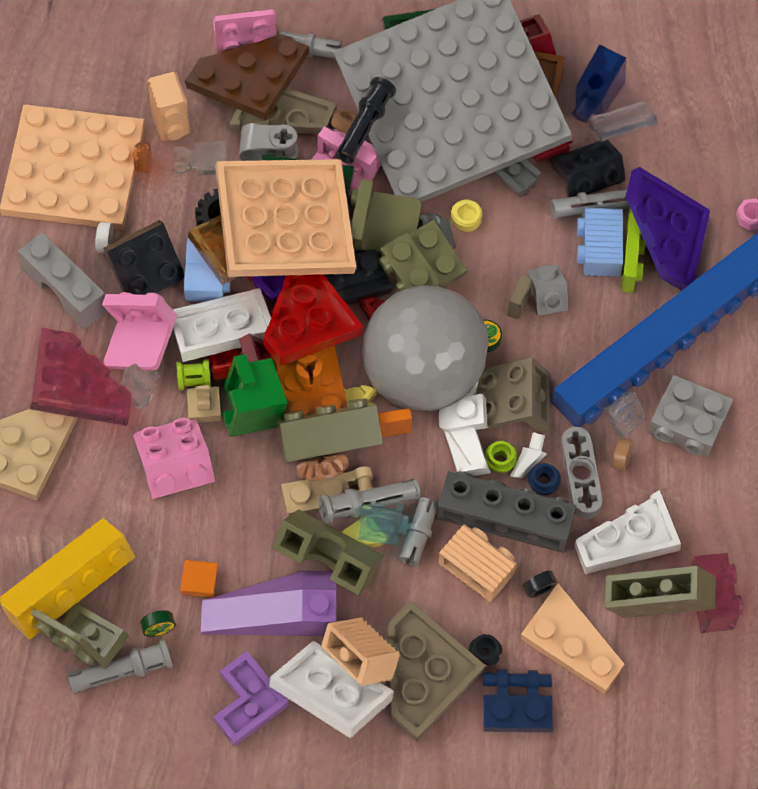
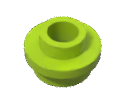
[485,441,517,473]

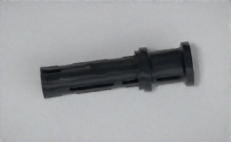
[335,77,396,164]

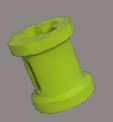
[176,359,211,391]

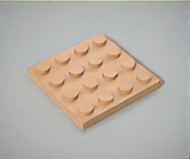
[0,105,145,230]
[216,159,356,277]

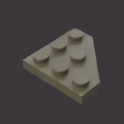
[387,601,486,742]

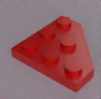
[263,274,364,366]

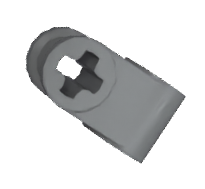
[239,123,299,161]

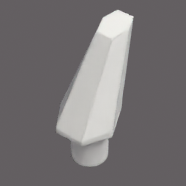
[510,433,547,478]

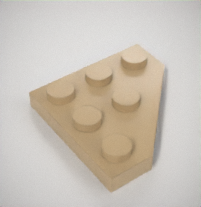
[0,402,78,501]

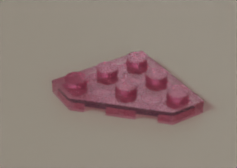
[30,328,132,426]

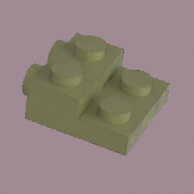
[378,219,467,292]

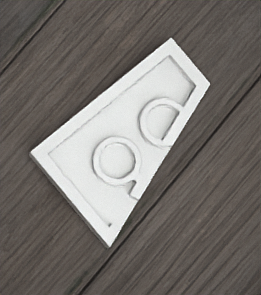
[575,490,681,574]

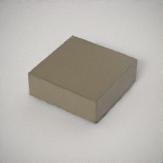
[507,275,532,320]

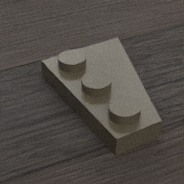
[229,88,337,134]

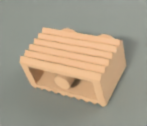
[148,72,190,141]
[438,524,517,602]
[321,617,400,687]

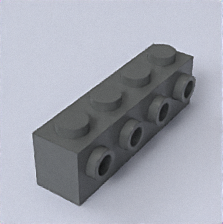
[437,471,576,553]

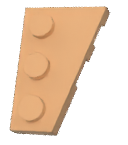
[520,583,624,694]

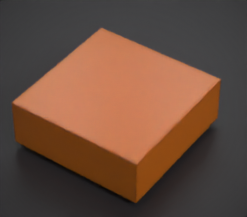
[378,408,412,437]
[180,560,218,598]

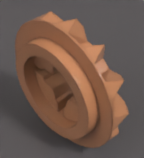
[296,453,349,481]

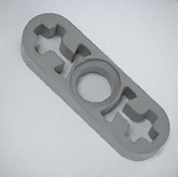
[561,427,603,519]

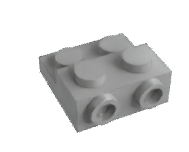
[648,375,733,457]

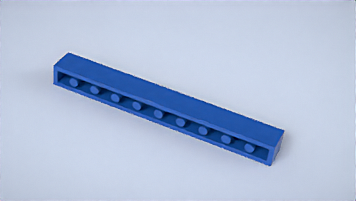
[551,232,758,427]

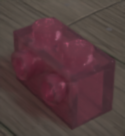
[691,553,743,633]

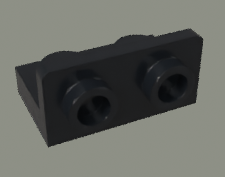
[551,138,625,198]

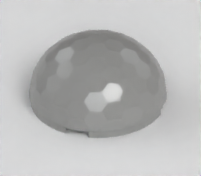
[362,285,489,412]

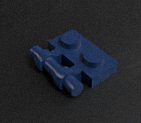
[483,670,553,733]

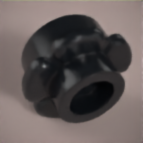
[469,634,502,666]

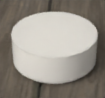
[95,222,113,254]

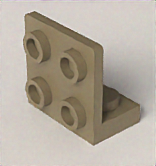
[476,357,550,433]

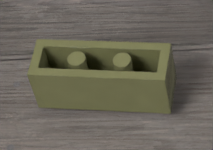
[277,398,383,462]
[605,566,716,618]

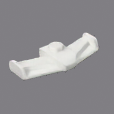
[439,380,491,476]

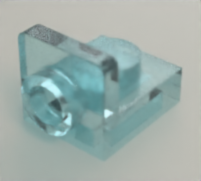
[358,503,409,546]

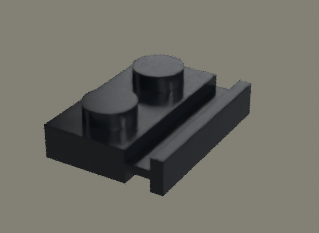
[324,249,394,305]

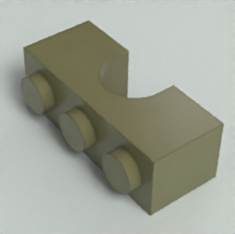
[272,509,384,596]

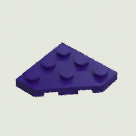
[625,167,710,291]

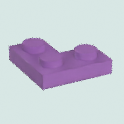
[213,651,289,747]

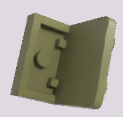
[349,179,422,255]
[30,604,129,669]

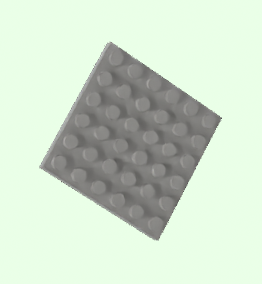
[333,0,573,202]

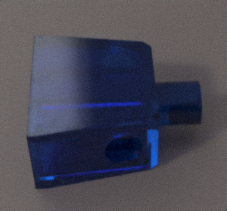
[572,45,627,123]

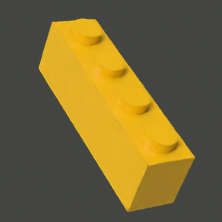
[0,518,136,640]

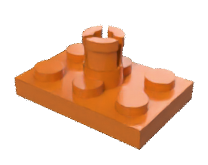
[275,345,348,419]

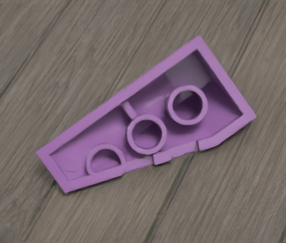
[201,571,337,636]

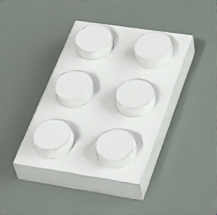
[172,288,271,362]
[269,641,394,738]

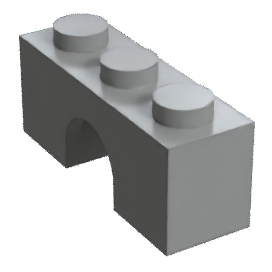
[18,232,107,330]

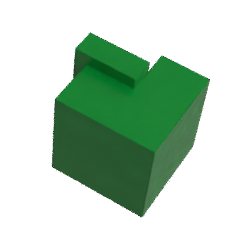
[222,354,288,437]

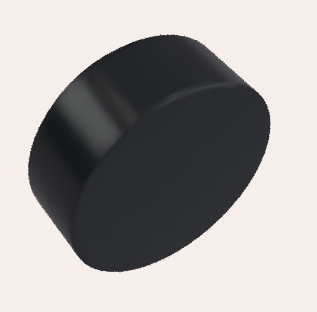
[522,571,557,598]

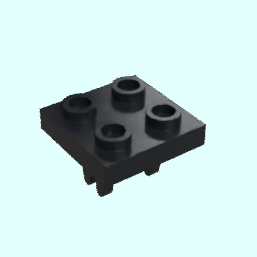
[104,220,185,295]

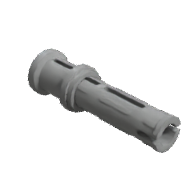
[318,478,420,525]
[67,639,173,694]

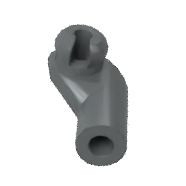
[418,212,456,249]

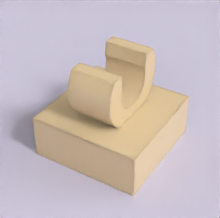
[187,385,221,423]

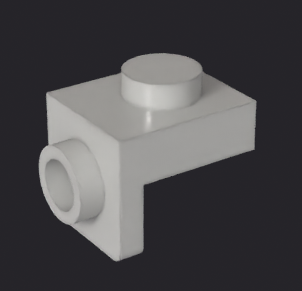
[527,265,568,315]

